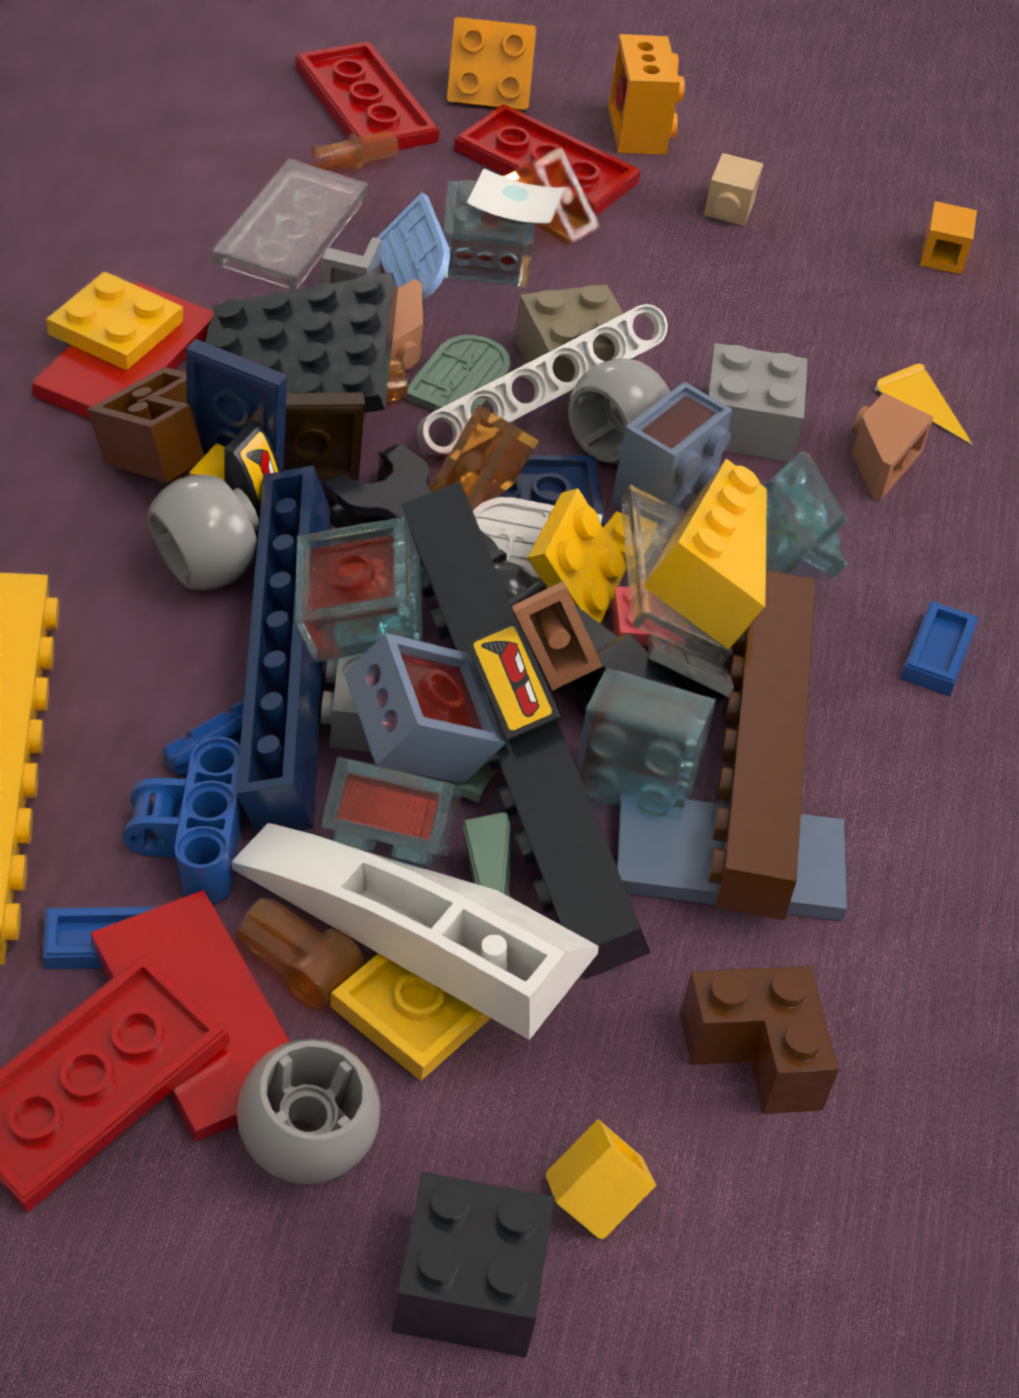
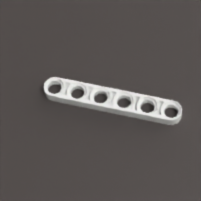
[417,304,668,456]

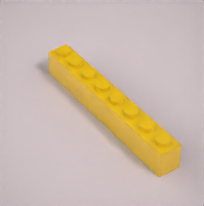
[0,573,59,965]

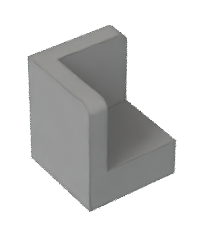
[321,237,382,284]

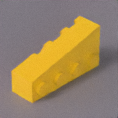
[643,459,767,650]

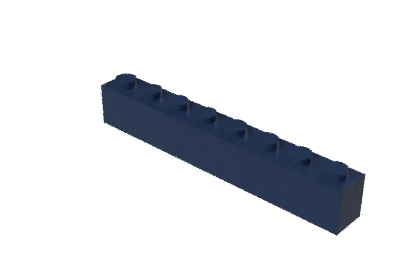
[236,466,331,835]

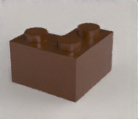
[87,367,204,483]
[680,966,839,1114]

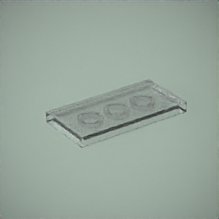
[212,159,369,290]
[621,484,733,665]

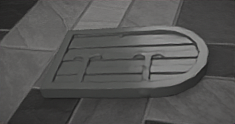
[647,633,734,697]

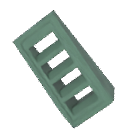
[462,813,513,897]

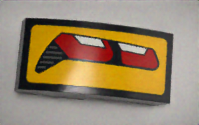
[224,419,281,540]
[466,620,562,743]

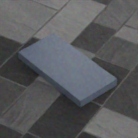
[615,791,847,921]

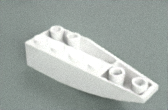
[231,823,598,1040]

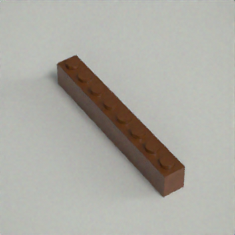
[707,570,816,920]

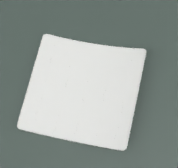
[467,169,565,223]

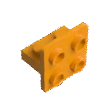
[447,17,536,110]

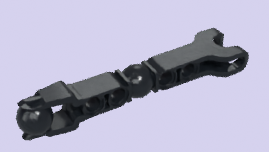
[320,444,688,759]

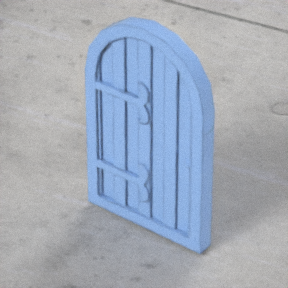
[377,192,450,301]

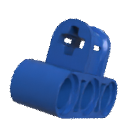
[122,737,245,904]

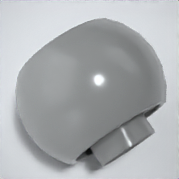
[568,358,674,465]
[147,474,259,591]
[236,1038,381,1185]

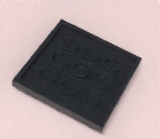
[205,272,398,413]

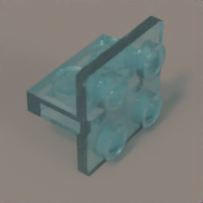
[764,451,848,577]

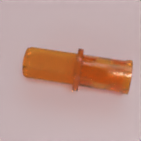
[311,131,398,174]

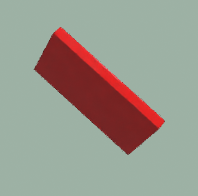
[295,41,439,157]
[454,104,641,219]
[32,281,214,419]
[91,890,290,1142]
[0,953,230,1213]

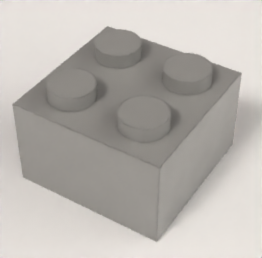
[704,343,808,462]

